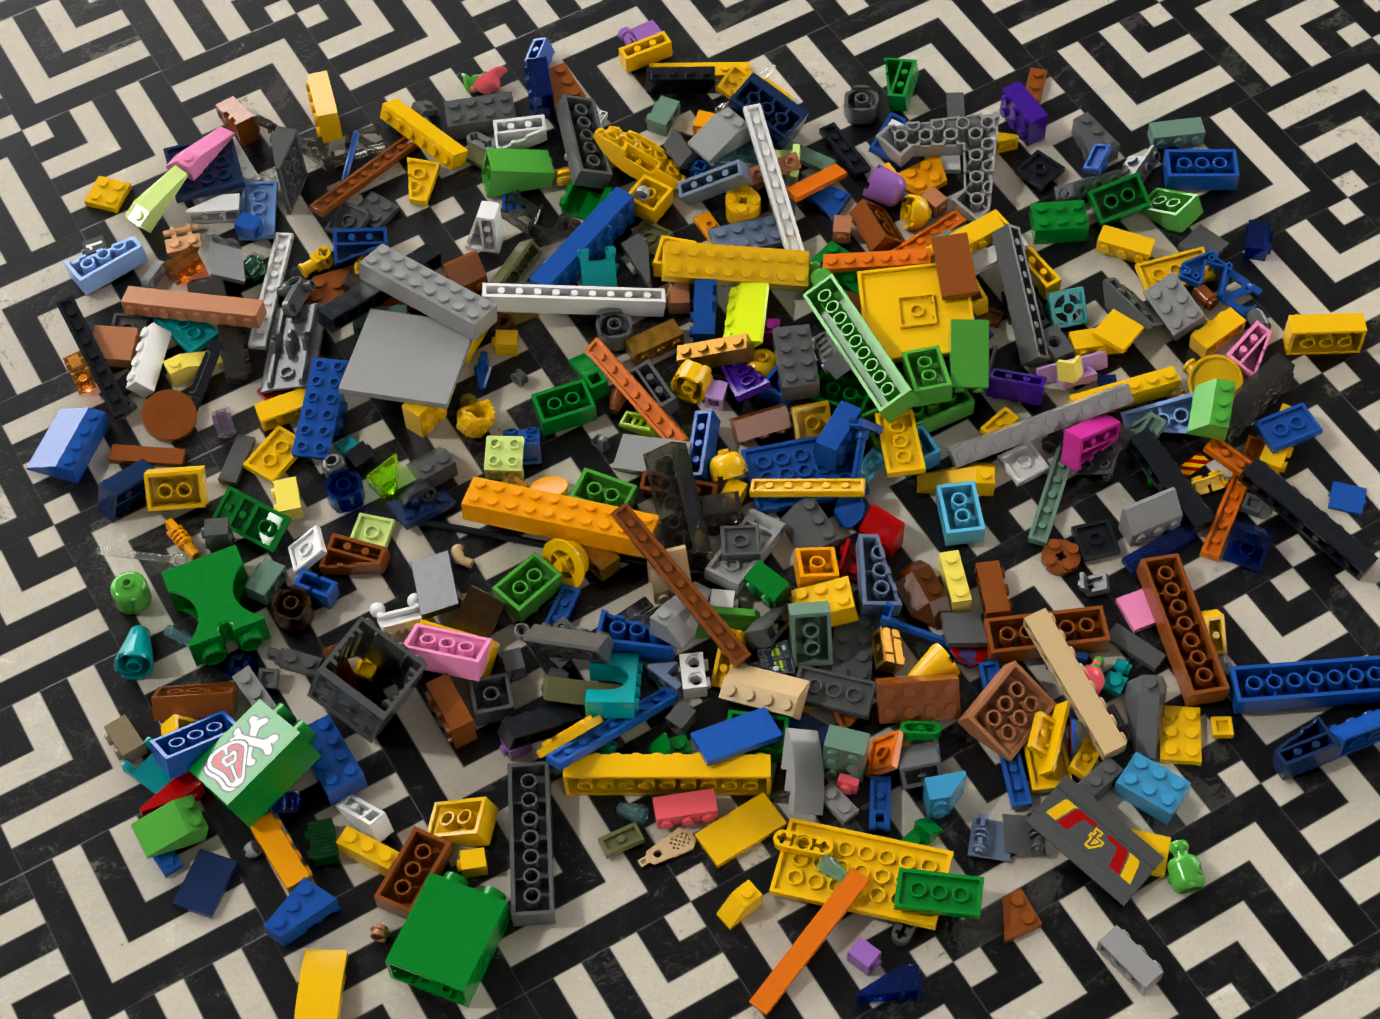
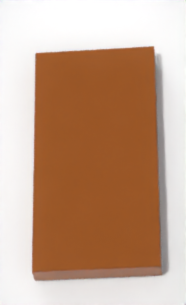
[931,232,979,300]

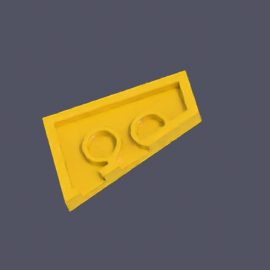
[407,157,441,206]

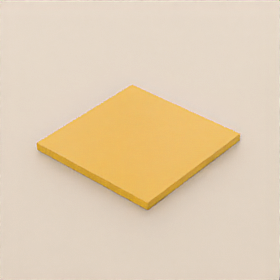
[857,263,974,363]

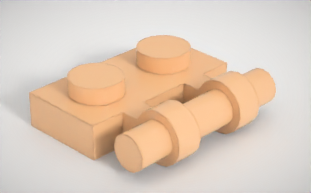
[163,223,202,258]

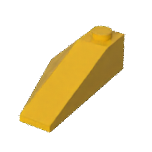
[917,462,995,496]

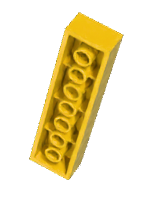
[661,240,809,292]

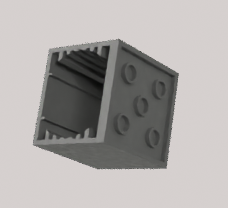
[307,616,427,744]

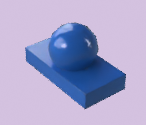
[1082,143,1112,175]

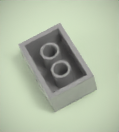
[1143,272,1207,341]

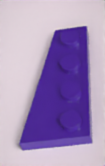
[721,362,772,402]

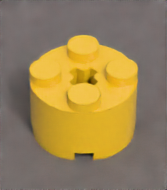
[725,185,761,224]
[670,359,713,404]

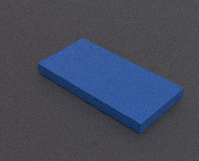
[690,707,783,766]

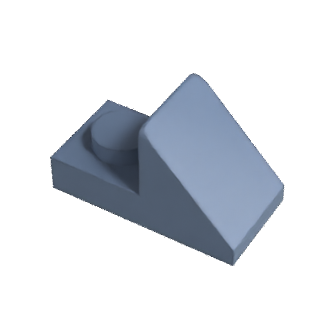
[647,662,683,697]

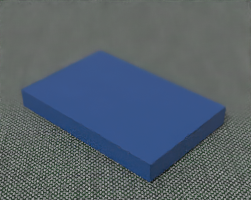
[1253,402,1323,454]

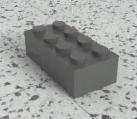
[444,91,516,140]
[773,324,820,401]

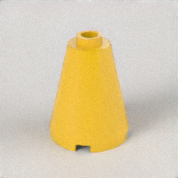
[907,643,961,676]

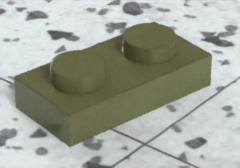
[598,822,645,859]

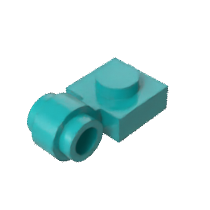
[1102,658,1133,697]

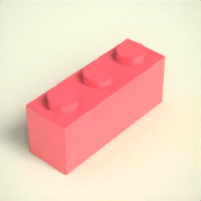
[652,788,718,829]

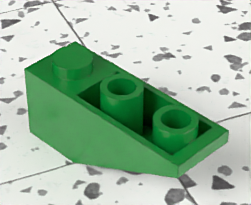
[568,353,609,401]

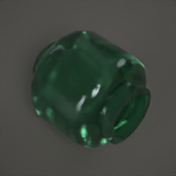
[243,255,267,281]

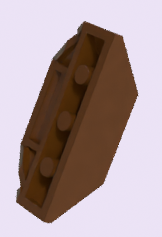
[895,560,952,630]

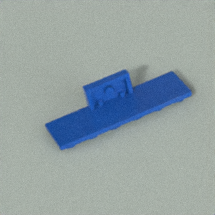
[291,357,349,459]

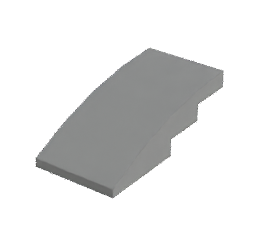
[781,728,824,815]

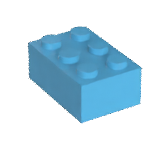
[1113,752,1191,825]

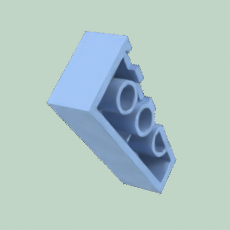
[64,237,148,296]

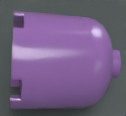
[863,164,908,208]

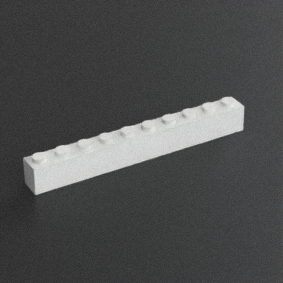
[482,283,666,317]

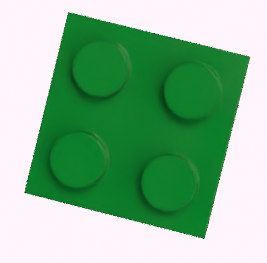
[744,559,791,609]

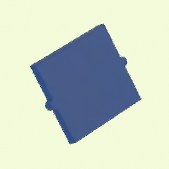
[1328,481,1367,516]

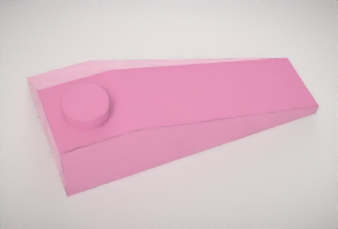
[166,126,235,181]

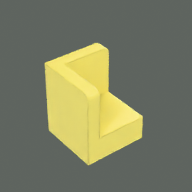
[1056,355,1083,383]

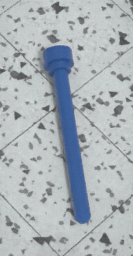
[340,131,360,182]

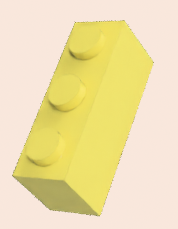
[938,550,972,612]

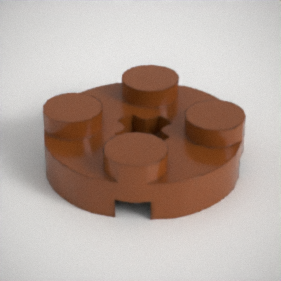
[1041,539,1081,577]

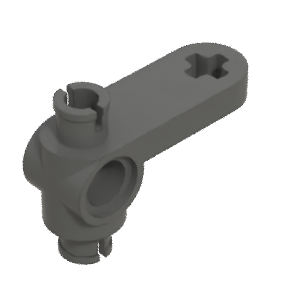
[276,276,316,318]

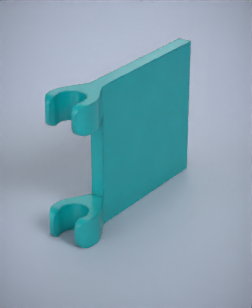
[578,246,617,287]
[121,737,174,795]

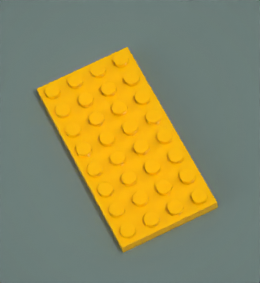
[769,817,954,930]

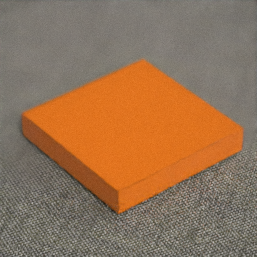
[865,730,904,778]

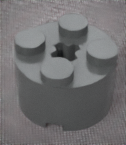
[844,85,879,125]
[596,309,634,351]

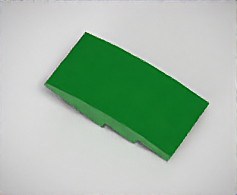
[212,486,292,553]

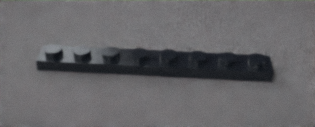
[55,295,132,420]

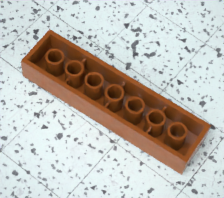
[1136,553,1230,707]

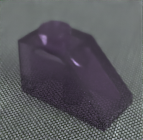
[211,407,236,440]

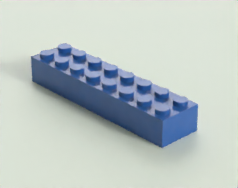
[529,186,636,286]
[1227,655,1380,714]

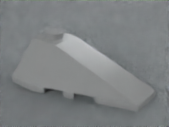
[650,581,711,651]

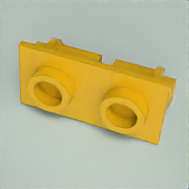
[1191,470,1229,495]

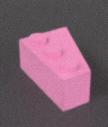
[1225,321,1272,388]

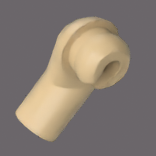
[451,544,474,569]

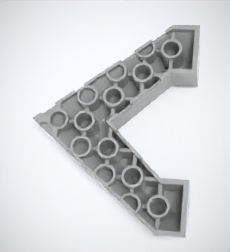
[876,111,1000,222]

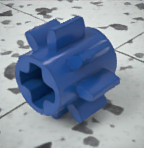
[690,160,711,176]

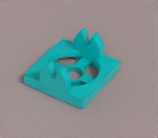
[1045,287,1089,328]

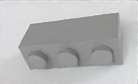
[1096,926,1164,996]

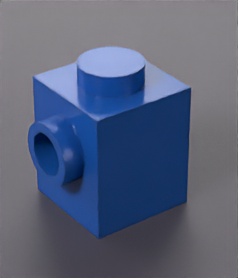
[234,212,264,242]

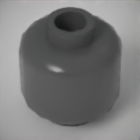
[321,454,349,482]

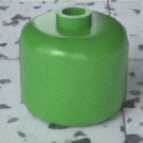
[110,571,152,615]

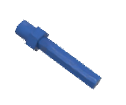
[474,351,492,390]

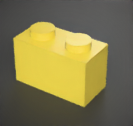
[271,476,304,520]

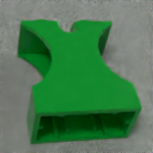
[161,545,271,666]

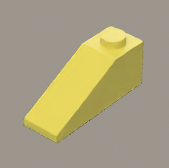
[163,351,225,387]

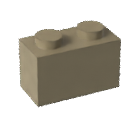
[104,714,149,763]

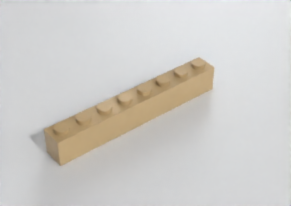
[1023,608,1127,761]

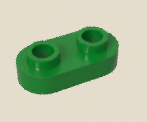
[900,721,941,741]

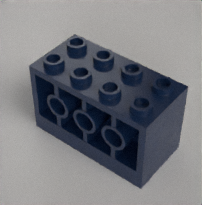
[726,72,809,150]

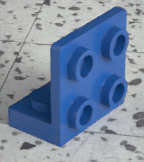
[502,427,542,465]

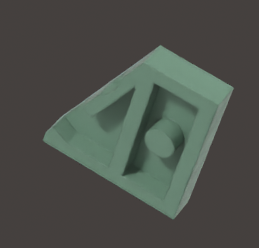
[1119,412,1168,443]

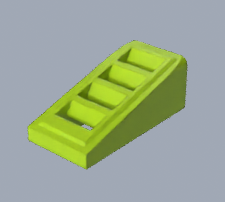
[619,410,658,438]

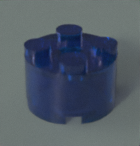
[324,468,365,513]

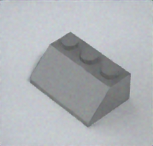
[1118,487,1183,546]

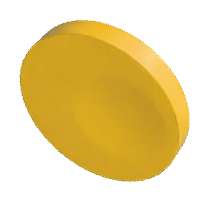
[1187,354,1243,402]

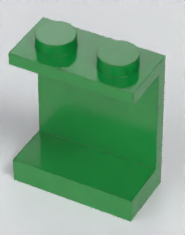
[559,181,613,220]

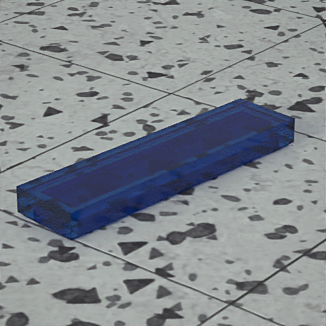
[1121,523,1196,576]

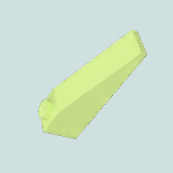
[125,165,189,233]

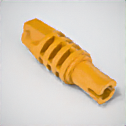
[165,518,201,561]

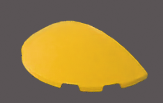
[593,126,686,189]

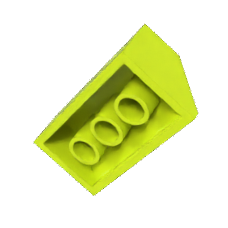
[723,282,769,348]

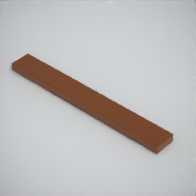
[309,136,418,218]

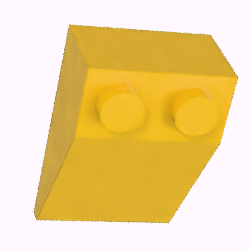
[427,796,499,847]

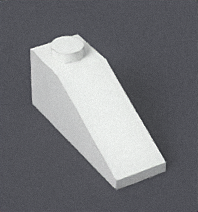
[186,193,241,224]
[335,794,394,842]

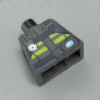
[747,640,796,677]

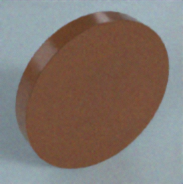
[142,389,197,442]

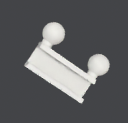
[370,593,428,635]

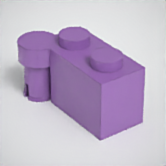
[618,20,662,46]

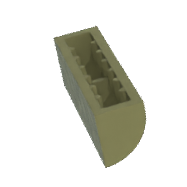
[490,239,543,284]
[543,675,623,705]

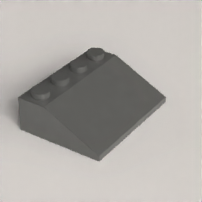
[270,126,308,215]

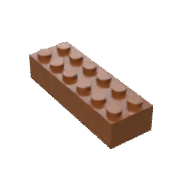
[983,605,1111,664]

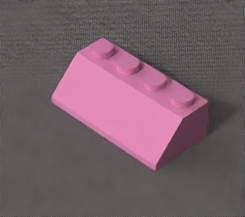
[403,623,492,681]

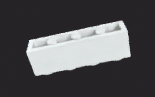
[126,322,172,398]

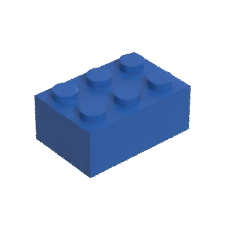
[815,400,863,472]

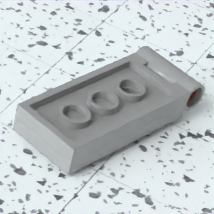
[705,508,787,594]

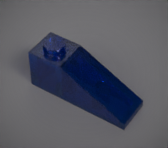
[856,963,922,1004]

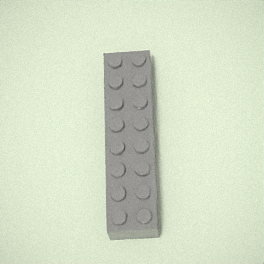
[359,244,497,341]

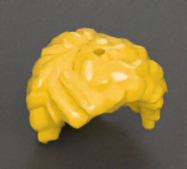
[456,399,496,438]

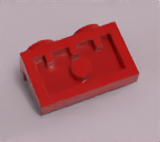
[837,538,858,584]

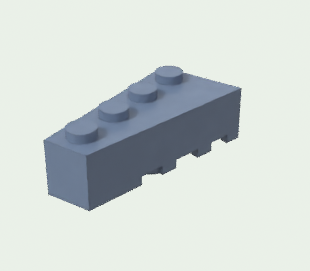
[855,534,902,616]

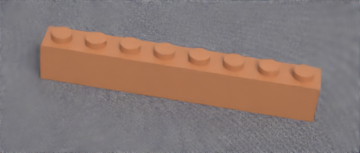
[121,286,267,328]

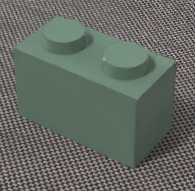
[645,95,680,137]
[244,557,288,606]

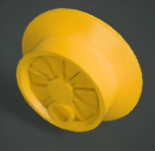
[542,539,589,588]

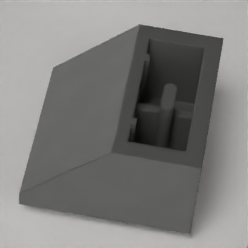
[897,741,943,790]

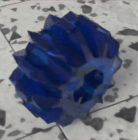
[268,789,301,814]

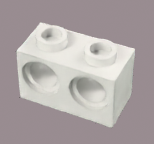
[679,652,711,699]

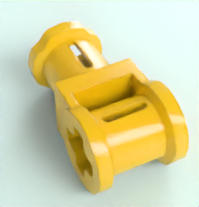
[298,246,334,278]

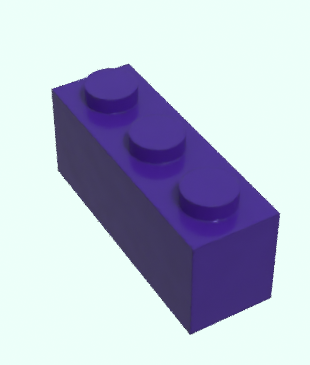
[986,368,1047,406]

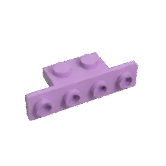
[1036,350,1108,389]

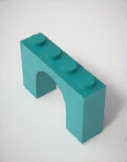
[585,653,643,719]

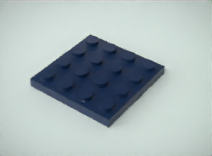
[163,137,246,203]

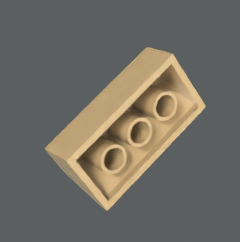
[718,664,811,721]

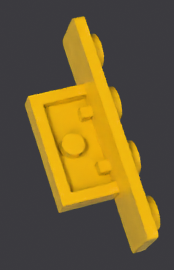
[1027,700,1071,777]

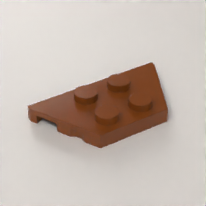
[306,266,352,304]

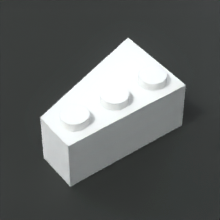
[465,201,504,254]

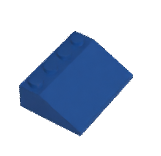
[26,407,110,484]

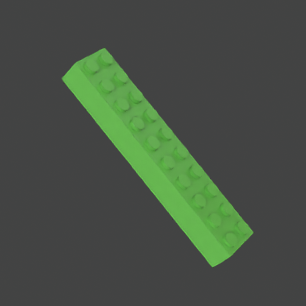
[803,274,920,423]

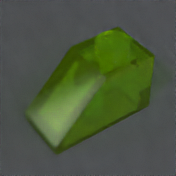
[366,454,400,499]

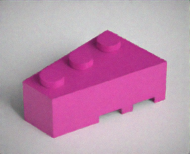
[1061,413,1121,472]

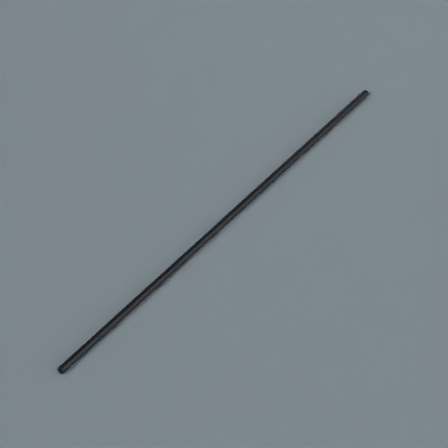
[364,508,859,606]

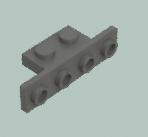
[1120,145,1161,183]
[1054,169,1122,201]

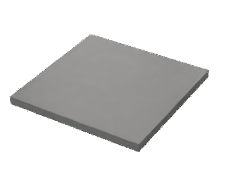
[338,309,472,409]

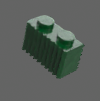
[305,818,340,867]

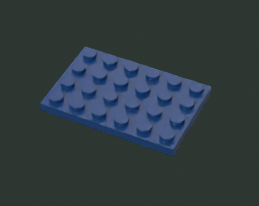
[741,435,870,514]

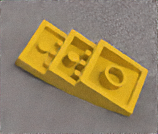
[715,63,793,100]
[294,949,348,1019]

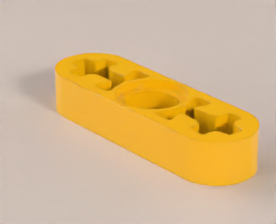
[773,829,833,860]

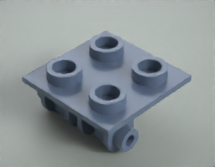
[967,813,1010,862]

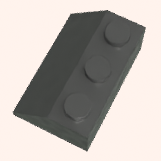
[779,497,841,553]

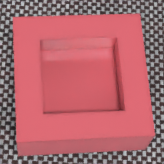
[837,773,860,795]

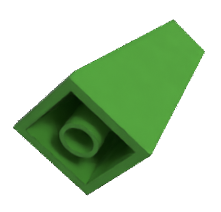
[481,148,556,198]
[949,319,989,393]

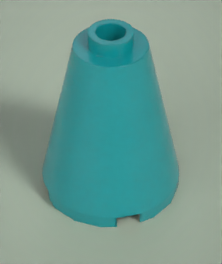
[113,625,154,680]

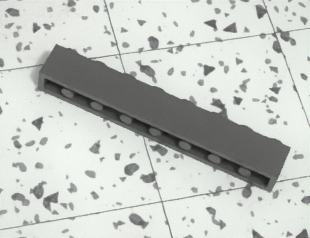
[992,224,1050,368]

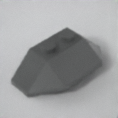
[1102,277,1163,329]

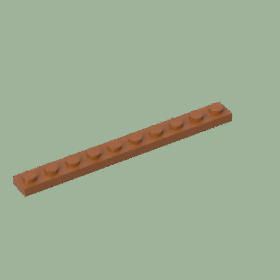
[610,502,751,668]

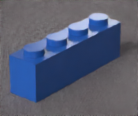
[685,409,721,482]

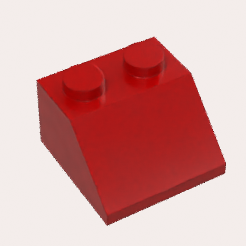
[858,504,905,559]

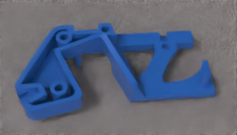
[1178,251,1263,319]

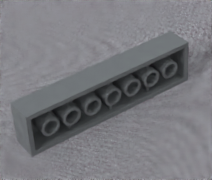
[507,761,556,927]

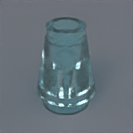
[616,802,649,825]
[816,854,848,883]

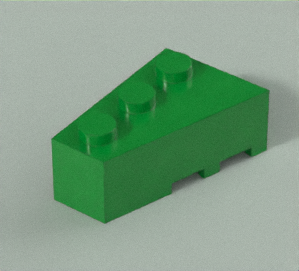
[884,57,919,111]

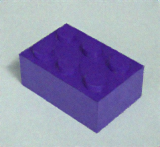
[999,81,1048,146]

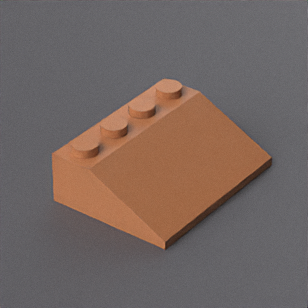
[957,661,1057,761]

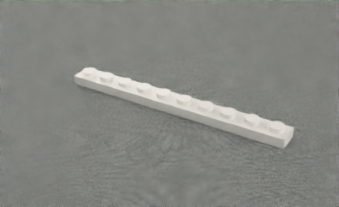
[743,103,805,251]

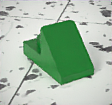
[647,733,692,754]
[901,817,943,846]

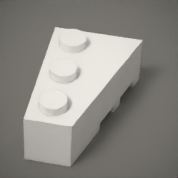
[493,114,547,149]

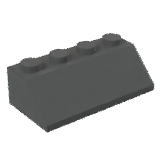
[523,623,615,664]

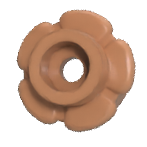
[370,924,391,943]

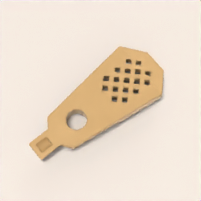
[637,827,696,867]

